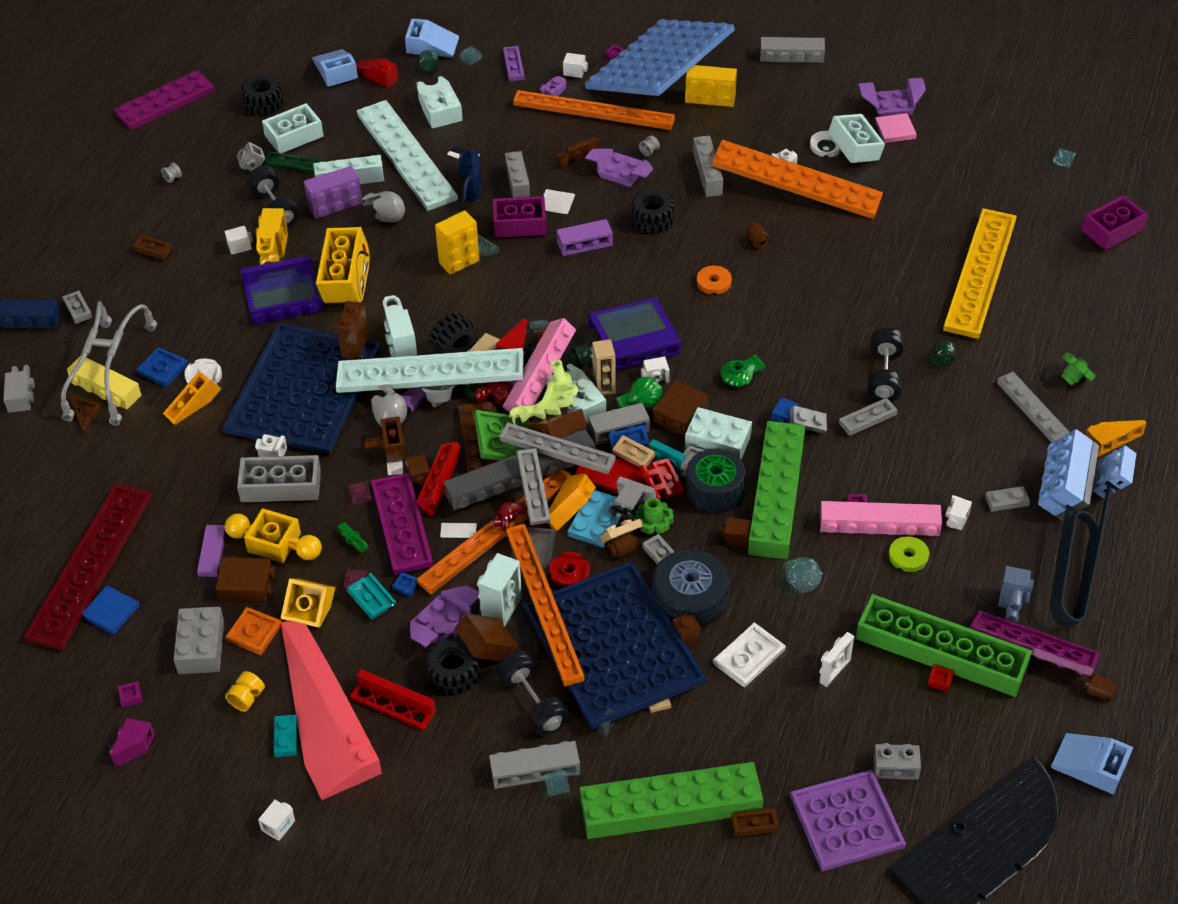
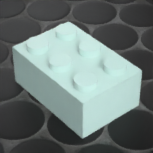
[262,103,324,153]
[828,114,885,163]
[685,407,752,459]
[477,553,522,627]

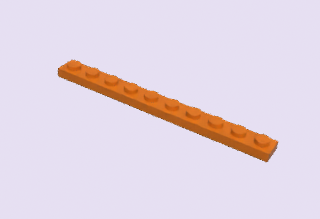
[513,90,675,130]
[417,469,571,595]
[506,524,585,687]

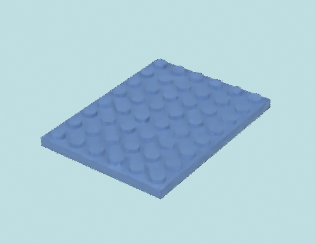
[584,19,735,96]

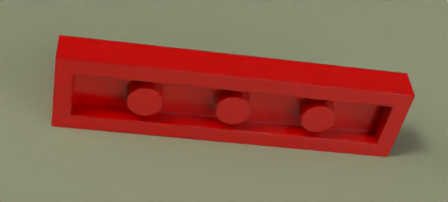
[416,441,461,517]
[350,669,436,731]

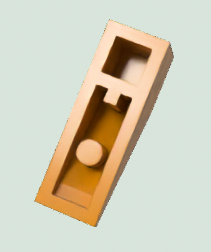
[163,371,222,425]
[1085,420,1147,457]
[548,473,596,531]

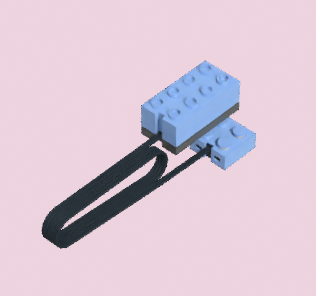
[1038,429,1136,627]

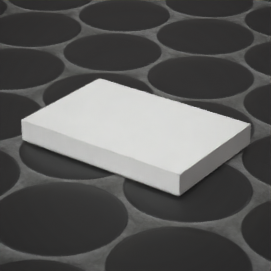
[713,622,786,688]

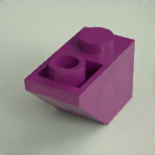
[110,718,155,766]

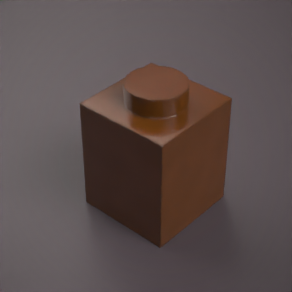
[406,455,430,488]
[721,518,751,548]
[673,614,701,647]

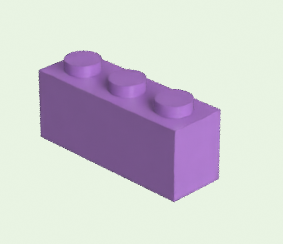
[557,219,613,256]

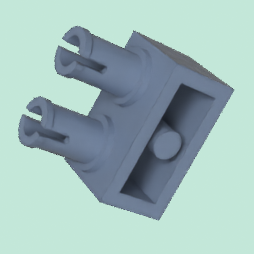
[998,566,1034,623]

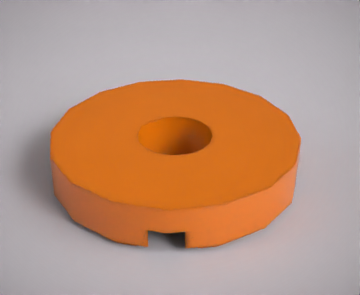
[696,266,732,295]

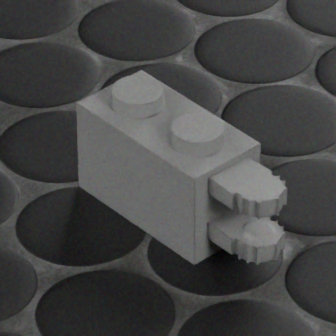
[4,365,35,413]

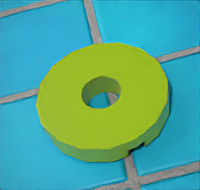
[889,536,930,572]

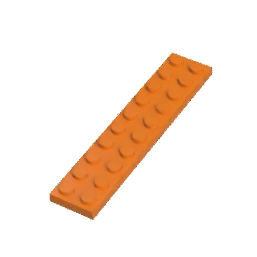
[711,140,883,219]

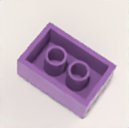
[304,166,363,219]

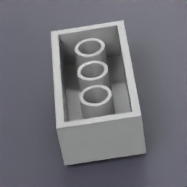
[237,455,321,502]

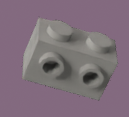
[873,743,921,780]

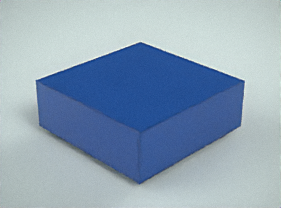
[392,572,419,597]

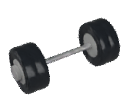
[246,166,300,228]
[867,327,904,402]
[496,650,569,736]

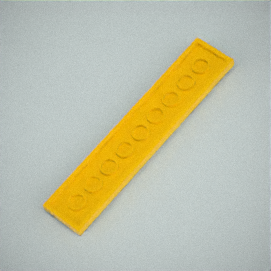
[943,208,1017,339]

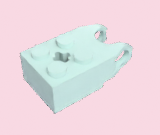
[416,76,463,128]
[383,295,417,357]
[546,364,606,424]

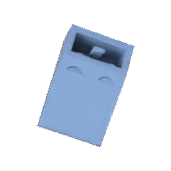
[405,19,459,57]
[312,49,358,87]
[1051,733,1133,795]

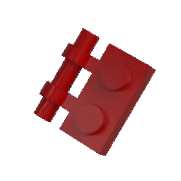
[638,458,685,500]

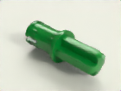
[337,522,368,553]

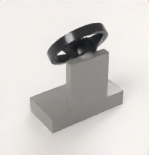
[609,477,656,519]

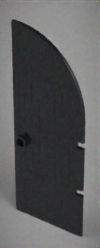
[890,756,1059,904]

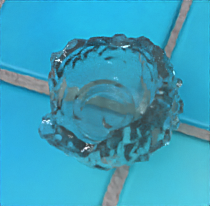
[785,557,822,593]

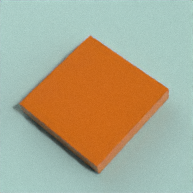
[225,607,282,655]

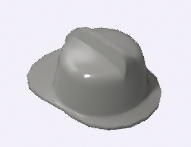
[422,384,457,407]

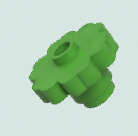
[1061,352,1096,385]
[634,498,674,534]

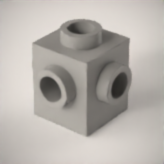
[237,142,265,171]

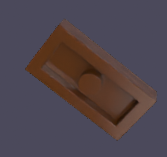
[133,235,173,260]
[731,808,779,837]

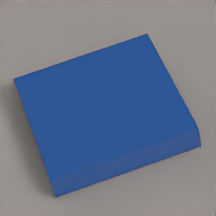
[136,347,188,387]
[82,586,140,635]

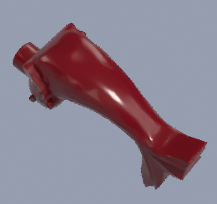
[491,502,542,531]

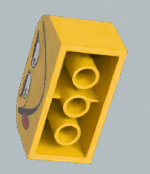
[316,227,370,303]

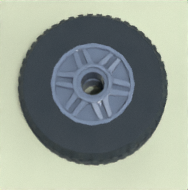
[652,549,730,626]

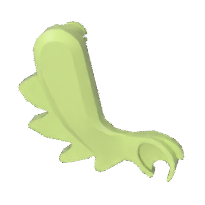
[509,360,578,425]

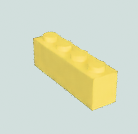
[67,355,142,410]

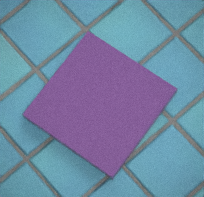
[790,770,906,872]

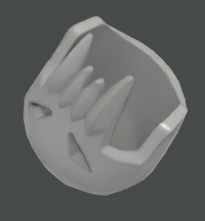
[361,191,405,223]
[371,385,407,427]

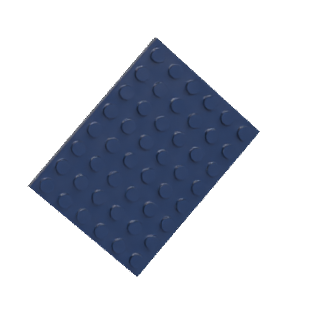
[223,323,381,455]
[522,561,707,730]

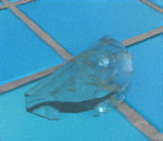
[478,234,499,256]

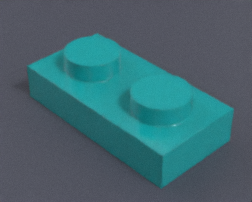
[649,439,686,472]
[274,715,297,757]

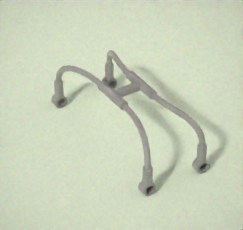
[61,301,157,426]

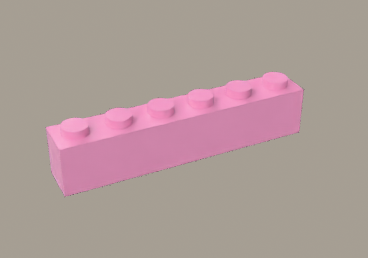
[502,318,576,413]
[820,501,942,536]

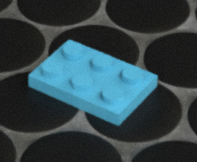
[568,490,620,548]

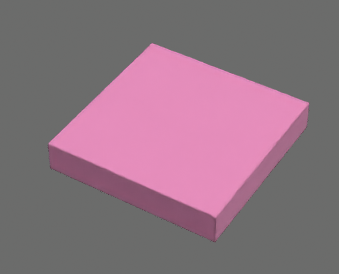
[875,113,917,143]

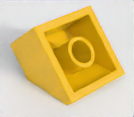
[281,579,335,627]

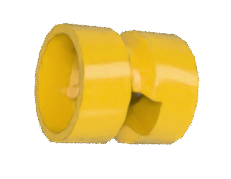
[225,671,265,712]

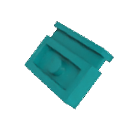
[347,573,396,620]

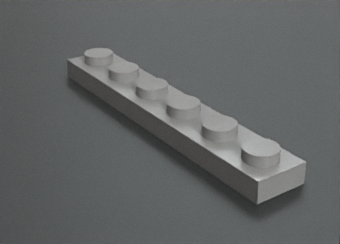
[997,372,1070,443]
[500,423,615,474]

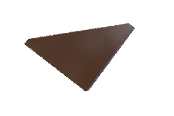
[70,395,102,433]

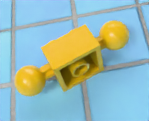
[225,508,322,563]

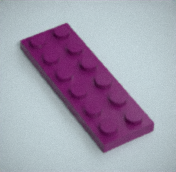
[114,70,215,130]
[371,473,433,575]
[970,610,1100,676]

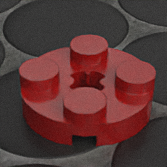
[549,552,590,588]

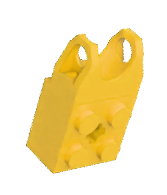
[256,208,288,265]

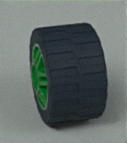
[686,449,745,513]

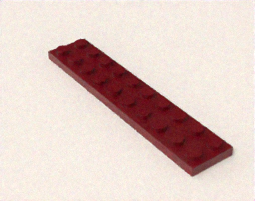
[24,484,152,651]

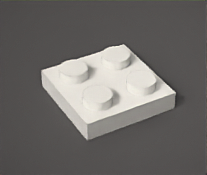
[819,632,854,687]

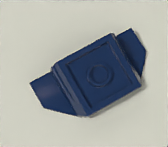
[458,150,482,211]

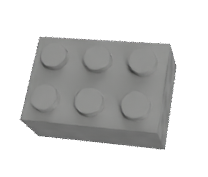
[174,607,224,674]

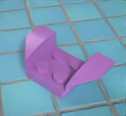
[858,78,926,117]
[585,149,653,187]
[410,585,479,648]

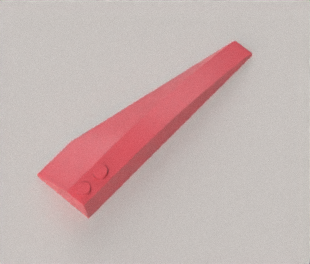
[281,620,382,800]

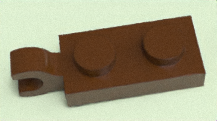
[556,137,599,166]

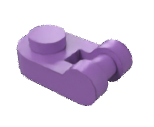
[540,76,566,96]

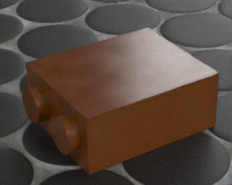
[337,301,369,360]
[652,380,709,436]
[524,408,587,438]
[215,557,275,603]
[454,613,519,661]

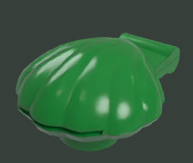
[720,355,766,387]
[615,376,663,412]

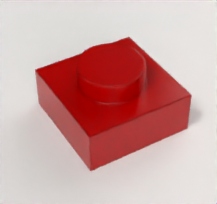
[927,665,954,692]

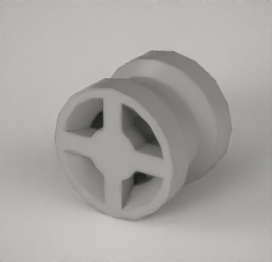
[639,135,660,157]
[161,162,182,183]

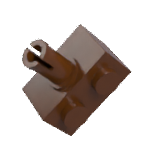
[364,417,406,463]

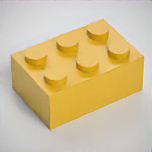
[685,65,737,107]
[435,210,480,275]

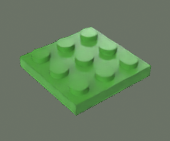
[474,410,530,461]

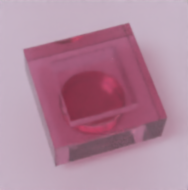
[349,481,372,504]
[343,569,367,590]

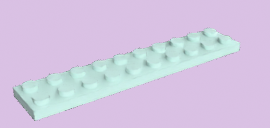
[357,100,458,211]
[336,348,523,393]

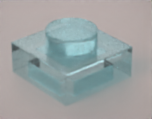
[460,46,482,65]
[1053,148,1076,168]
[529,320,548,332]
[599,708,616,737]
[544,770,571,797]

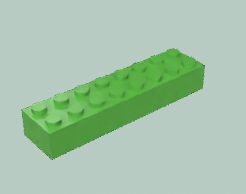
[748,421,805,560]
[856,594,1032,697]
[580,762,763,839]

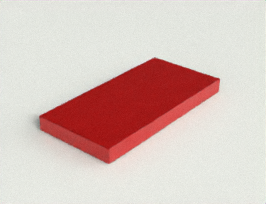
[575,457,656,494]

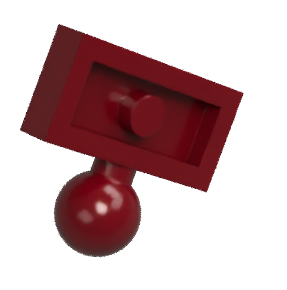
[474,381,512,405]

